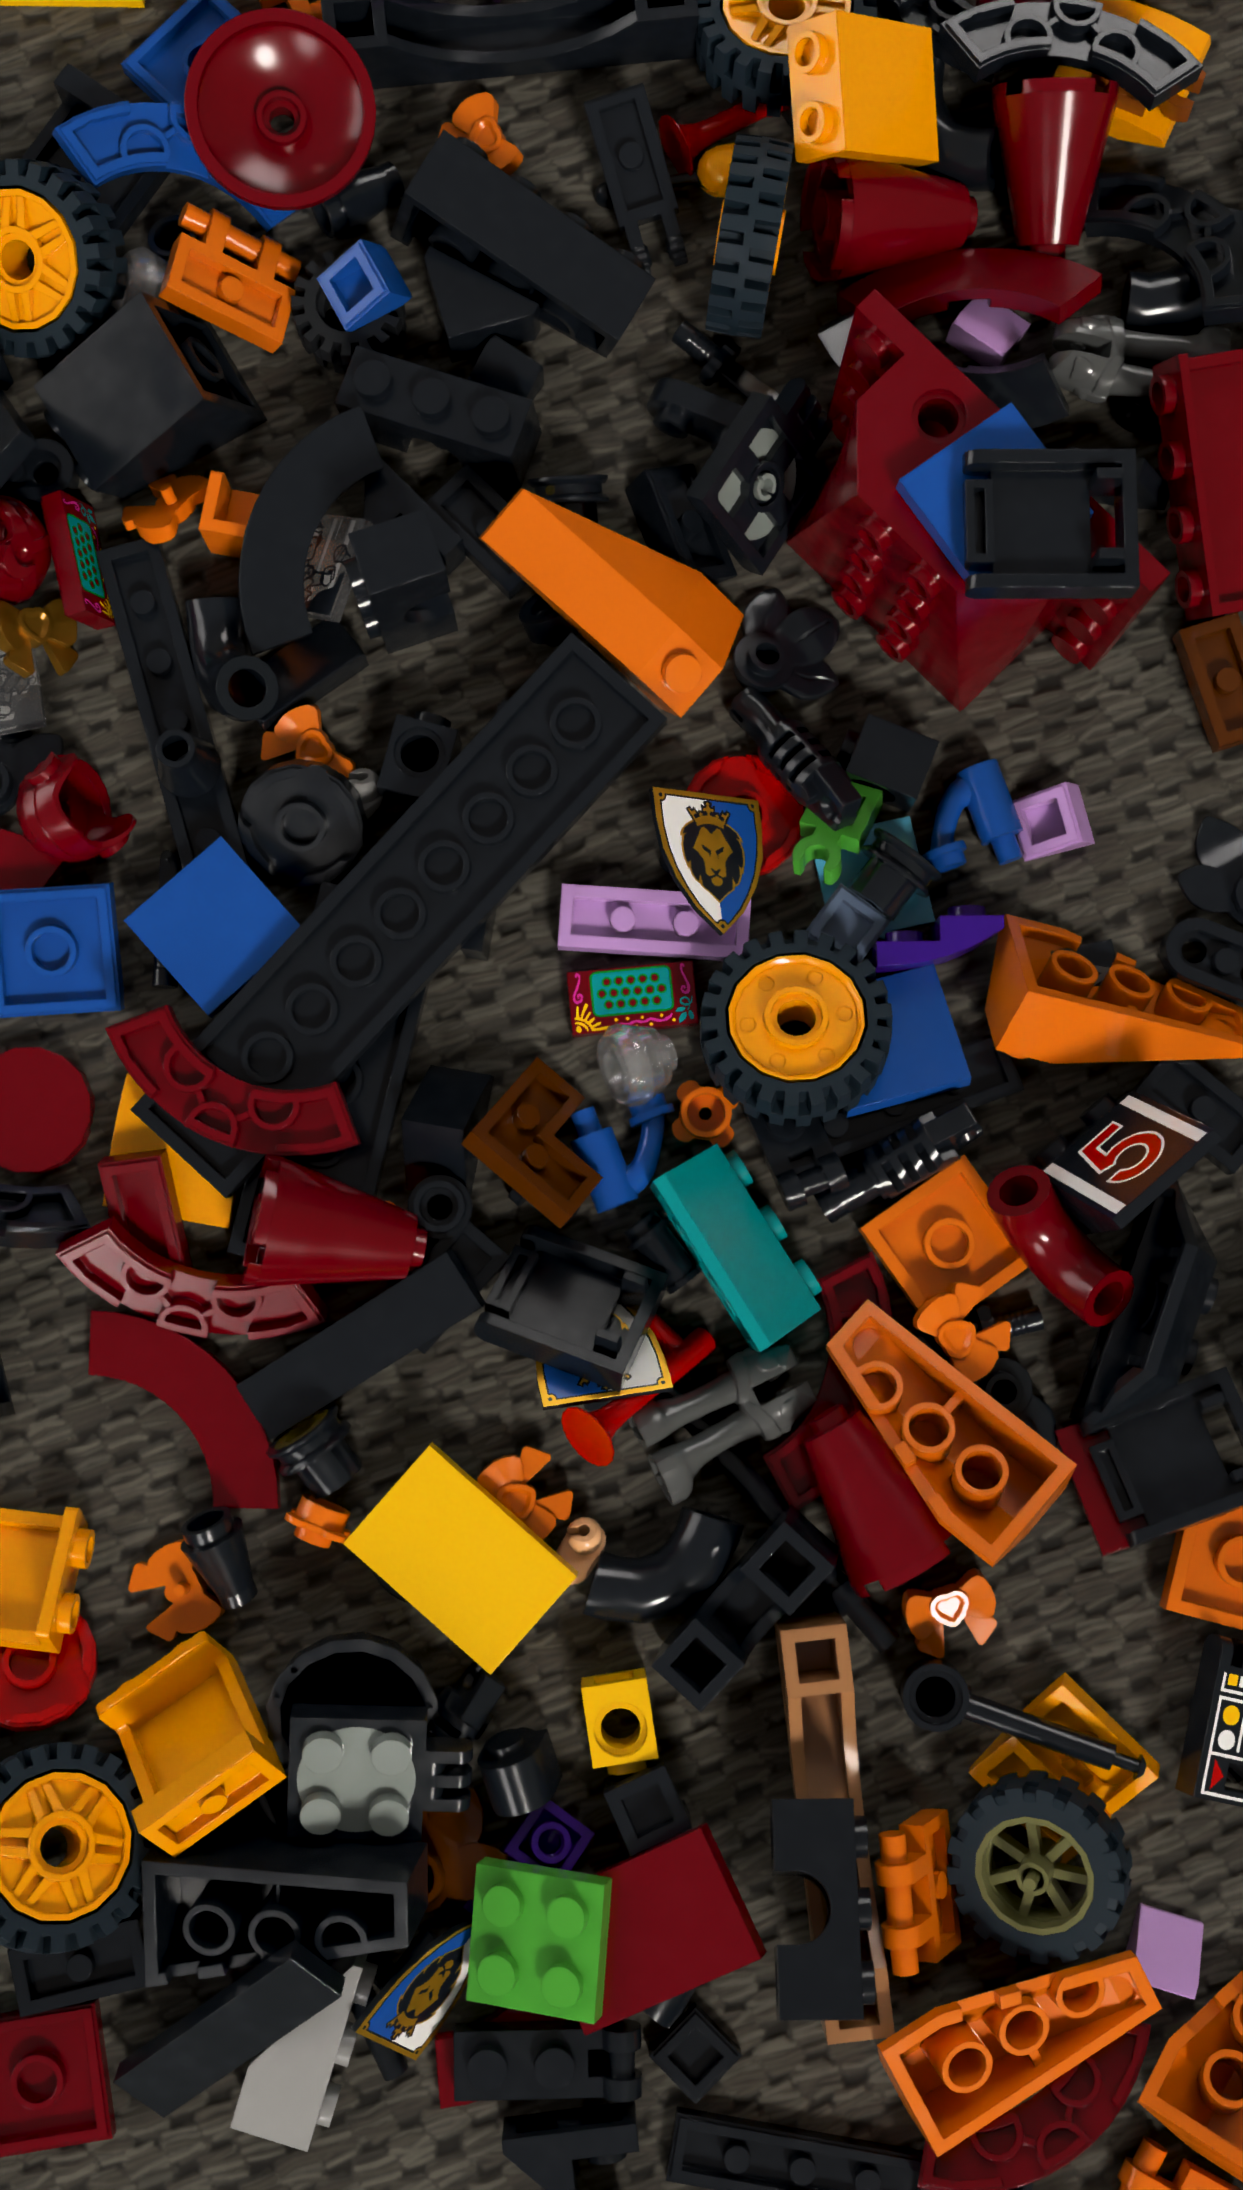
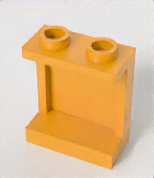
[786,10,939,169]
[0,1506,95,1654]
[95,1631,287,1858]

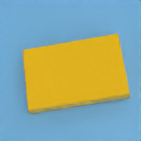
[343,1442,578,1675]

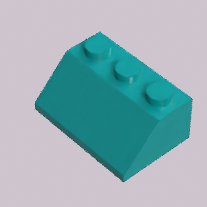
[650,1144,822,1352]

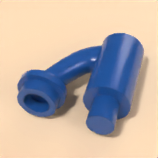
[922,759,1023,874]
[570,1093,675,1214]

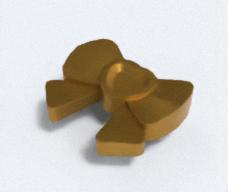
[0,598,79,678]

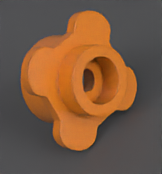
[672,1080,739,1148]
[284,1494,351,1548]

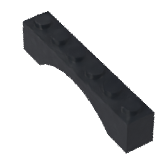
[321,0,699,89]

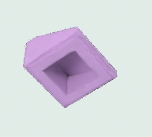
[945,299,1031,366]
[1013,782,1095,862]
[1126,1903,1204,2000]

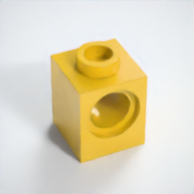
[581,1668,659,1775]

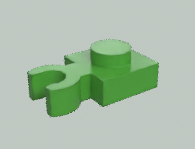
[792,781,883,886]

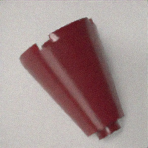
[992,77,1119,259]
[800,157,978,282]
[241,1154,428,1287]
[803,1403,952,1598]

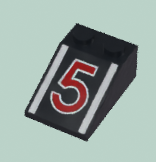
[1032,1091,1223,1235]

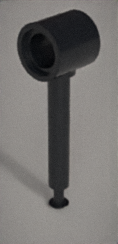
[900,1657,1146,1780]

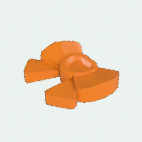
[438,92,524,176]
[122,474,209,544]
[261,704,356,780]
[913,1282,1011,1382]
[477,1445,573,1540]
[128,1539,225,1641]
[901,1568,997,1658]

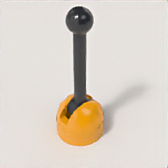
[594,142,735,208]

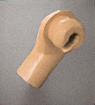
[556,1517,606,1585]

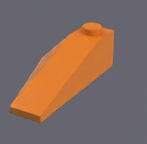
[479,488,744,718]
[985,914,1243,1064]
[826,1299,1077,1567]
[877,1950,1162,2157]
[1137,1970,1243,2182]

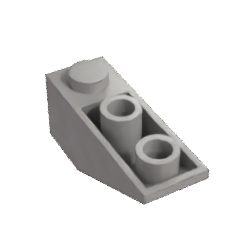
[230,1954,378,2152]

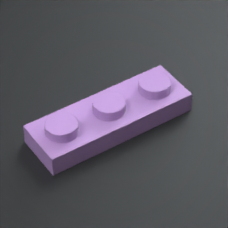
[558,883,751,961]

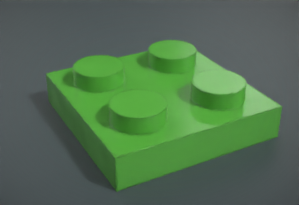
[466,1857,612,2024]

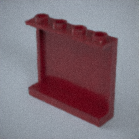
[1149,349,1243,621]

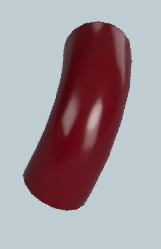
[986,1165,1134,1327]

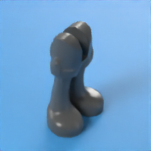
[1048,315,1231,404]
[627,1344,817,1506]

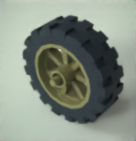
[947,1770,1133,1964]

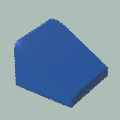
[316,238,412,332]

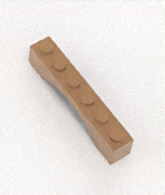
[774,1612,895,2045]

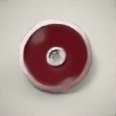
[184,8,376,211]

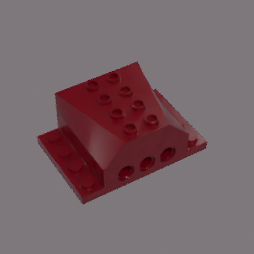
[786,289,1171,712]

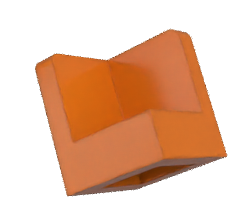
[198,470,259,558]

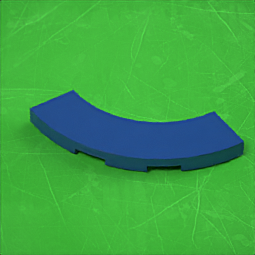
[52,101,298,233]

